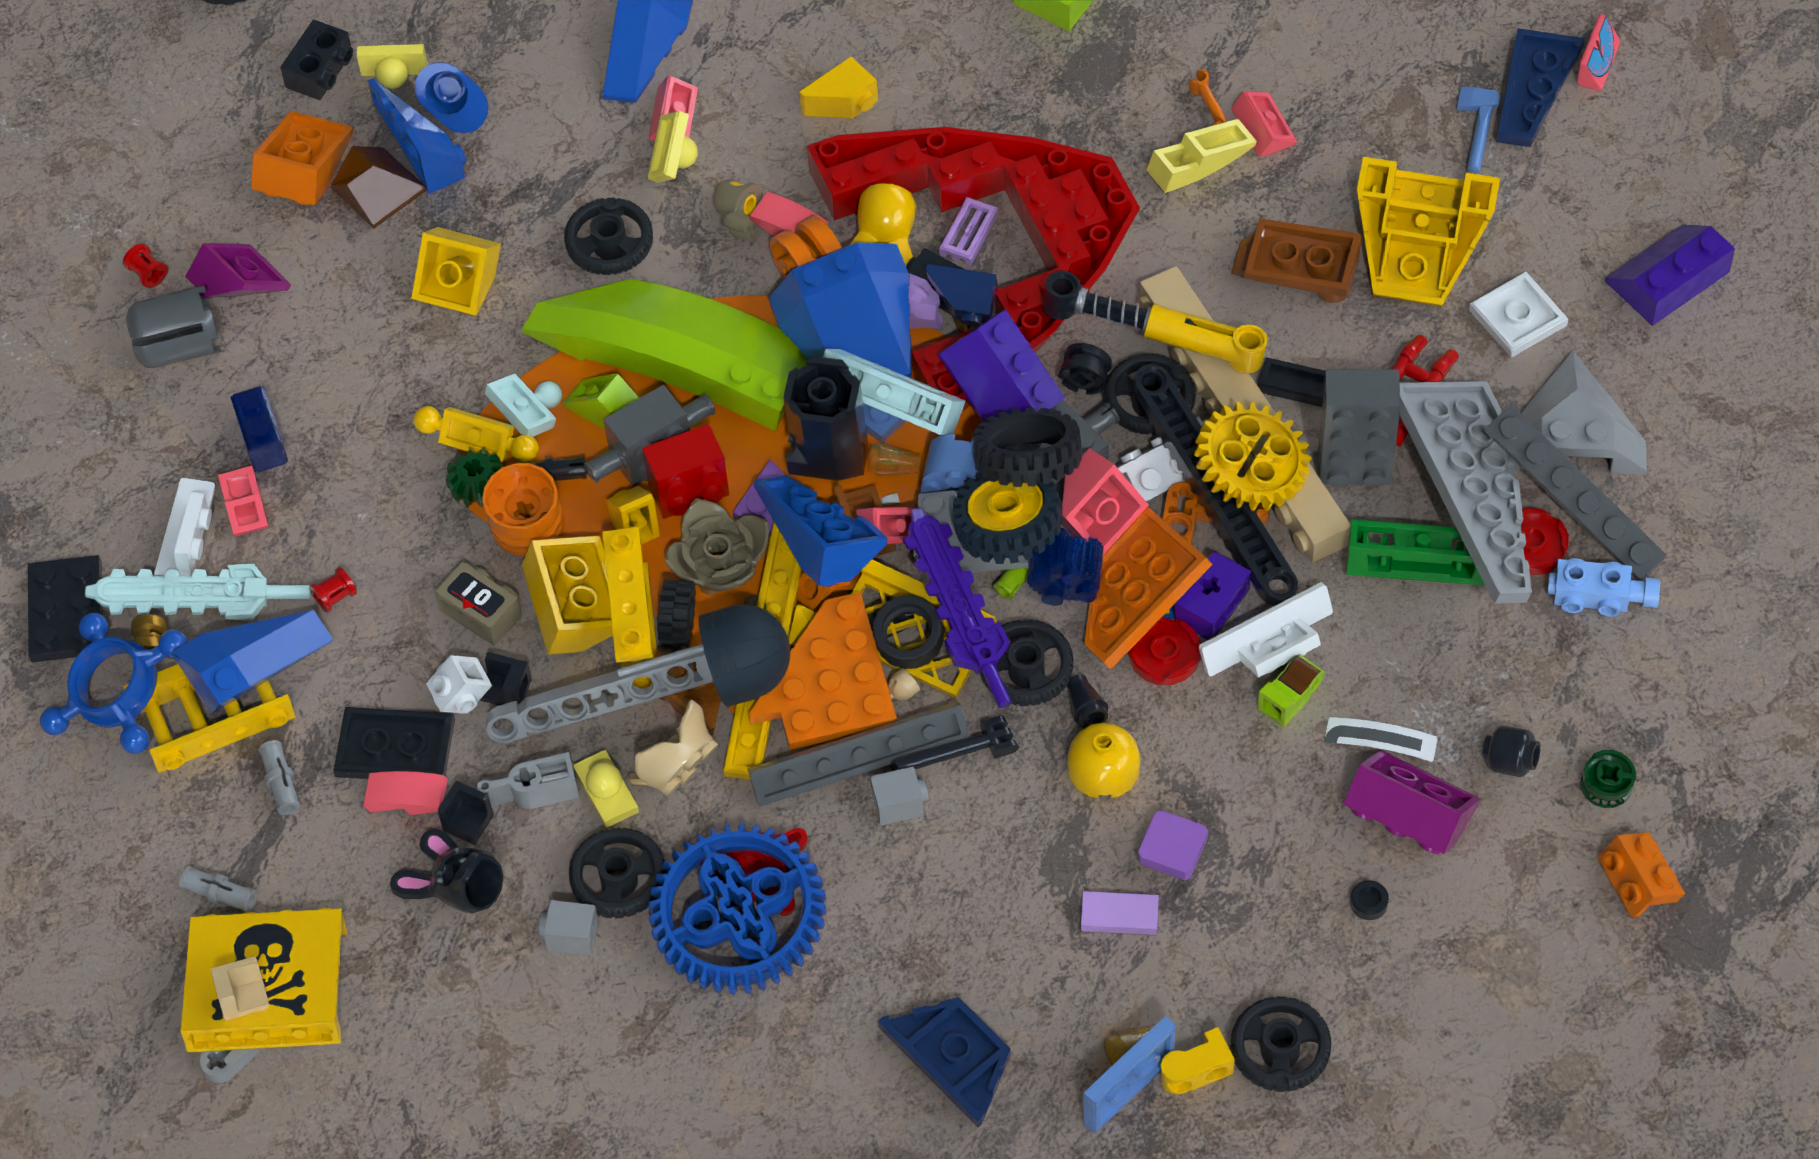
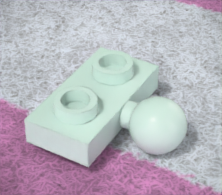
[485,374,562,437]

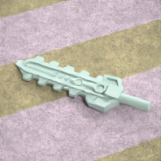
[85,564,311,621]

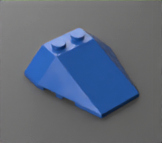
[768,242,912,377]

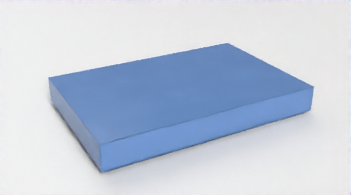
[1083,1016,1176,1133]

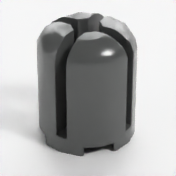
[126,285,221,368]

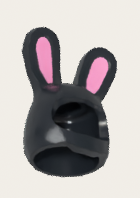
[390,828,504,914]

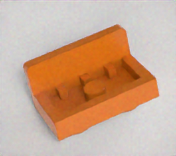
[1598,832,1685,918]

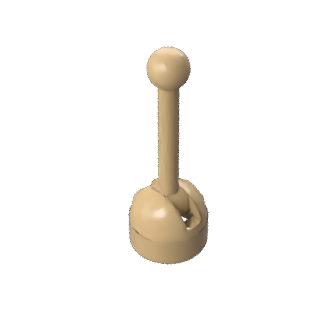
[888,668,920,701]

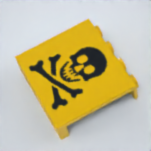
[181,908,347,1052]

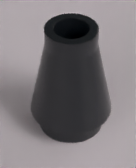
[1067,674,1108,729]

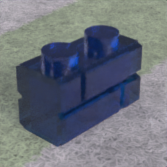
[230,386,288,473]

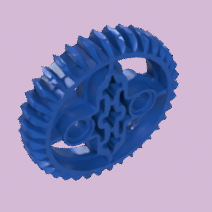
[648,822,827,995]

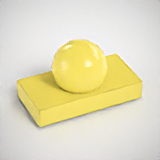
[357,44,428,90]
[648,111,698,183]
[572,749,639,828]

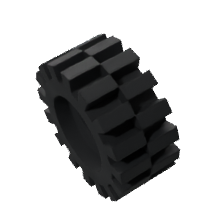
[657,579,696,646]

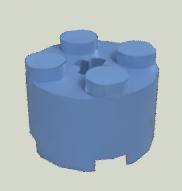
[921,434,980,494]

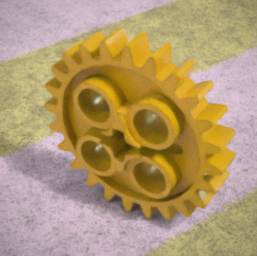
[1194,401,1311,511]

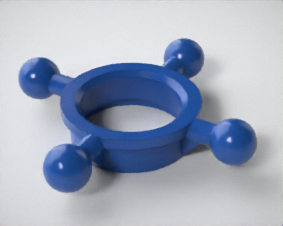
[40,613,188,754]

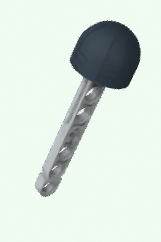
[486,605,790,743]

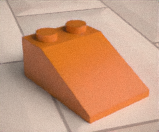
[251,111,354,206]

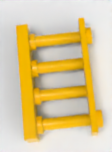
[603,527,659,689]
[123,664,296,773]

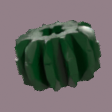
[445,447,504,508]

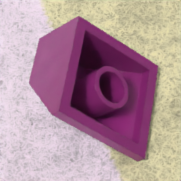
[185,243,291,299]

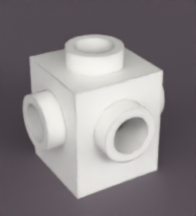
[426,655,492,714]

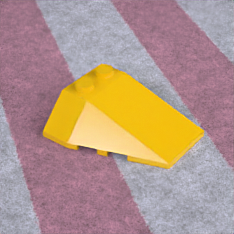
[1357,157,1500,307]

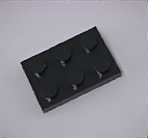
[28,555,103,663]

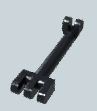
[891,716,1019,771]

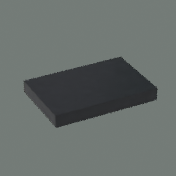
[333,707,455,779]

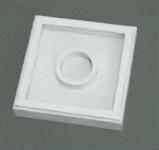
[1469,272,1568,358]

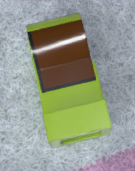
[1258,654,1325,727]

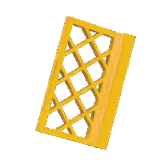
[851,560,997,699]

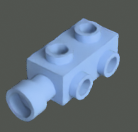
[1548,558,1660,617]

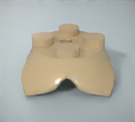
[627,700,719,797]

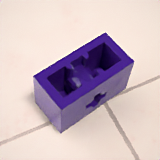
[1173,551,1251,640]

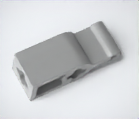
[477,752,579,809]

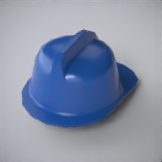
[415,62,488,133]

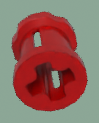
[123,243,168,288]
[309,567,357,613]

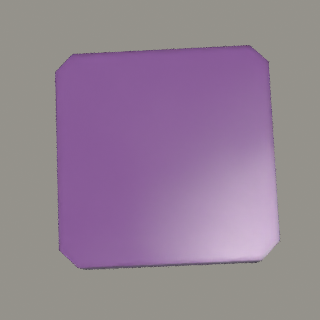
[1138,810,1208,880]

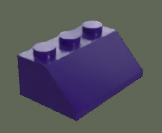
[1605,224,1735,326]
[938,309,1065,422]

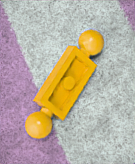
[413,406,539,463]

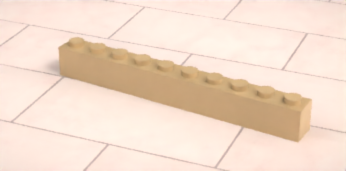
[1137,266,1351,563]

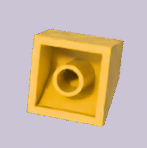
[411,227,501,316]

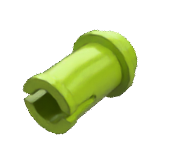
[993,558,1037,600]

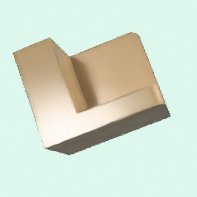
[211,957,270,1021]

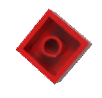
[642,424,730,519]

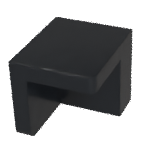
[480,652,532,706]
[438,781,494,845]

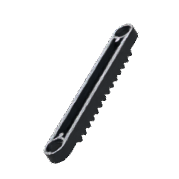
[1132,364,1298,606]

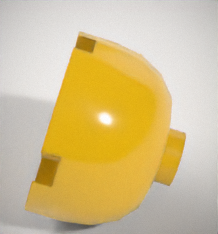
[1067,723,1141,798]

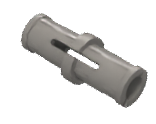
[258,740,301,815]
[179,866,257,912]

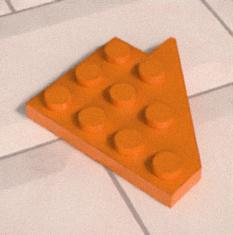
[1084,506,1213,670]
[749,592,897,750]

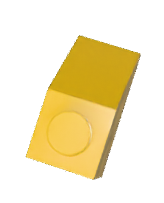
[799,56,878,119]
[606,486,660,545]

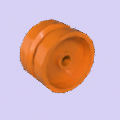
[769,215,842,280]

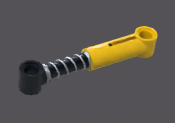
[1042,270,1268,374]

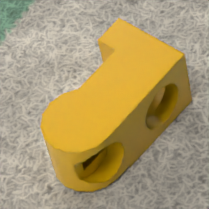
[1160,1027,1235,1095]

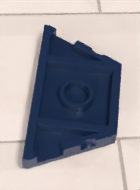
[878,997,1011,1128]

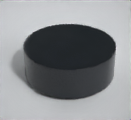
[1350,880,1389,920]

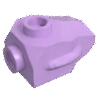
[909,274,943,329]

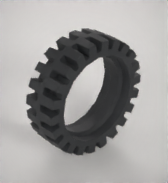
[973,407,1082,487]

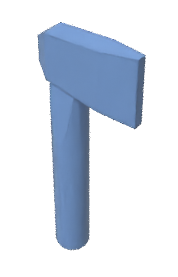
[1457,87,1500,174]

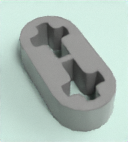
[199,1048,262,1084]

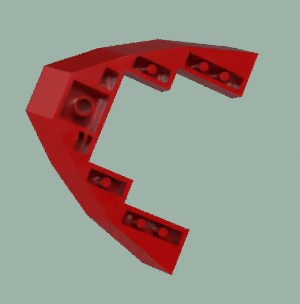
[807,127,1140,412]

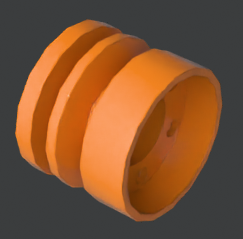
[482,463,565,557]

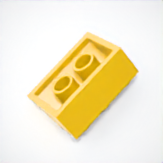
[522,536,613,655]

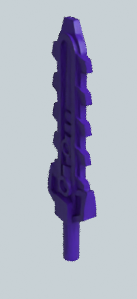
[903,508,1012,709]

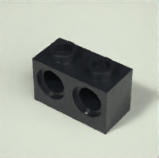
[280,19,353,100]

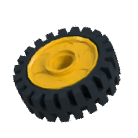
[952,473,1063,564]

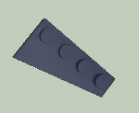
[1497,28,1585,147]

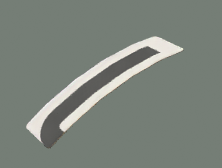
[1324,717,1437,762]

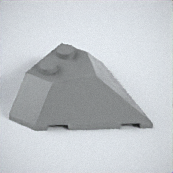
[1514,350,1647,475]

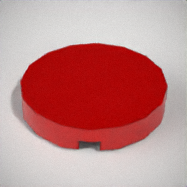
[1521,508,1569,575]
[1129,617,1201,685]

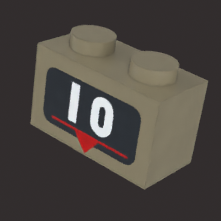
[435,561,522,646]

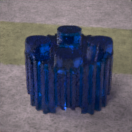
[1027,528,1104,606]

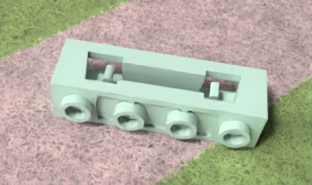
[823,349,966,435]

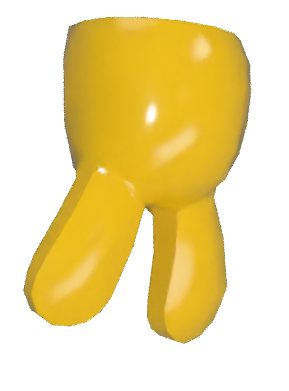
[849,184,916,265]

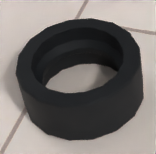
[873,595,944,669]

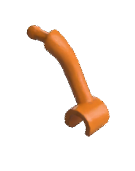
[1189,69,1226,126]

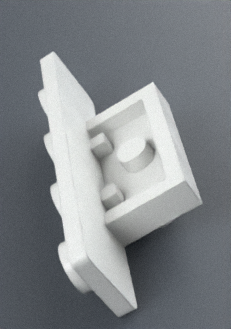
[1117,416,1209,501]
[154,478,216,576]
[1199,582,1333,678]

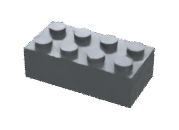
[1318,369,1400,487]

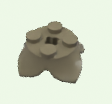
[665,498,769,595]

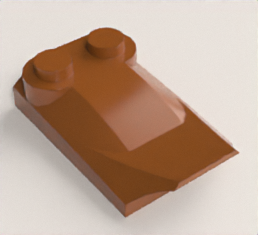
[1231,218,1362,303]

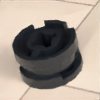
[1058,343,1112,395]

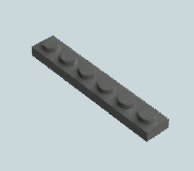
[1485,404,1667,581]
[747,701,970,807]

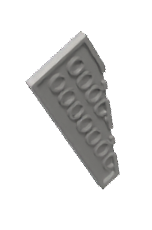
[1399,381,1532,604]

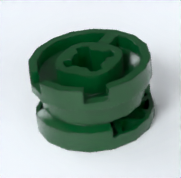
[1580,750,1636,808]

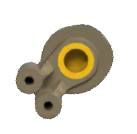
[713,179,763,243]

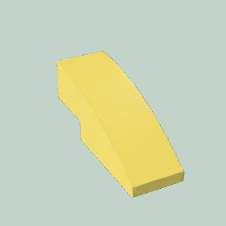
[1146,119,1257,193]

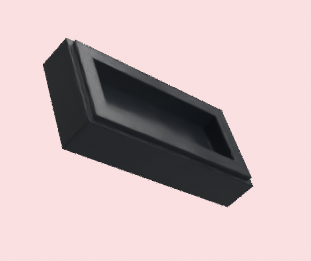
[1257,357,1325,407]

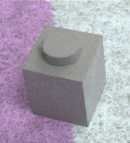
[870,767,929,826]
[539,900,599,956]

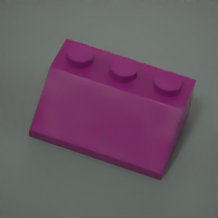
[1343,750,1481,854]

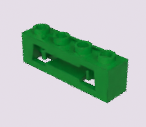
[1346,520,1485,586]

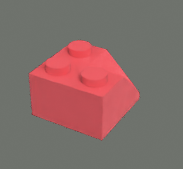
[1062,448,1149,558]

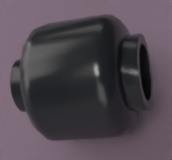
[1482,725,1541,777]

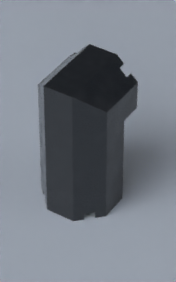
[783,356,869,481]

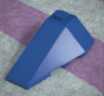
[603,0,693,103]
[367,78,467,194]
[754,476,888,587]
[171,610,333,714]

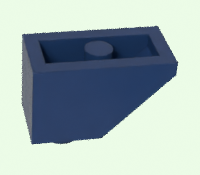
[926,264,998,327]

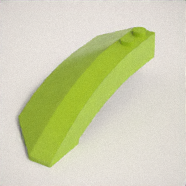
[521,279,809,432]

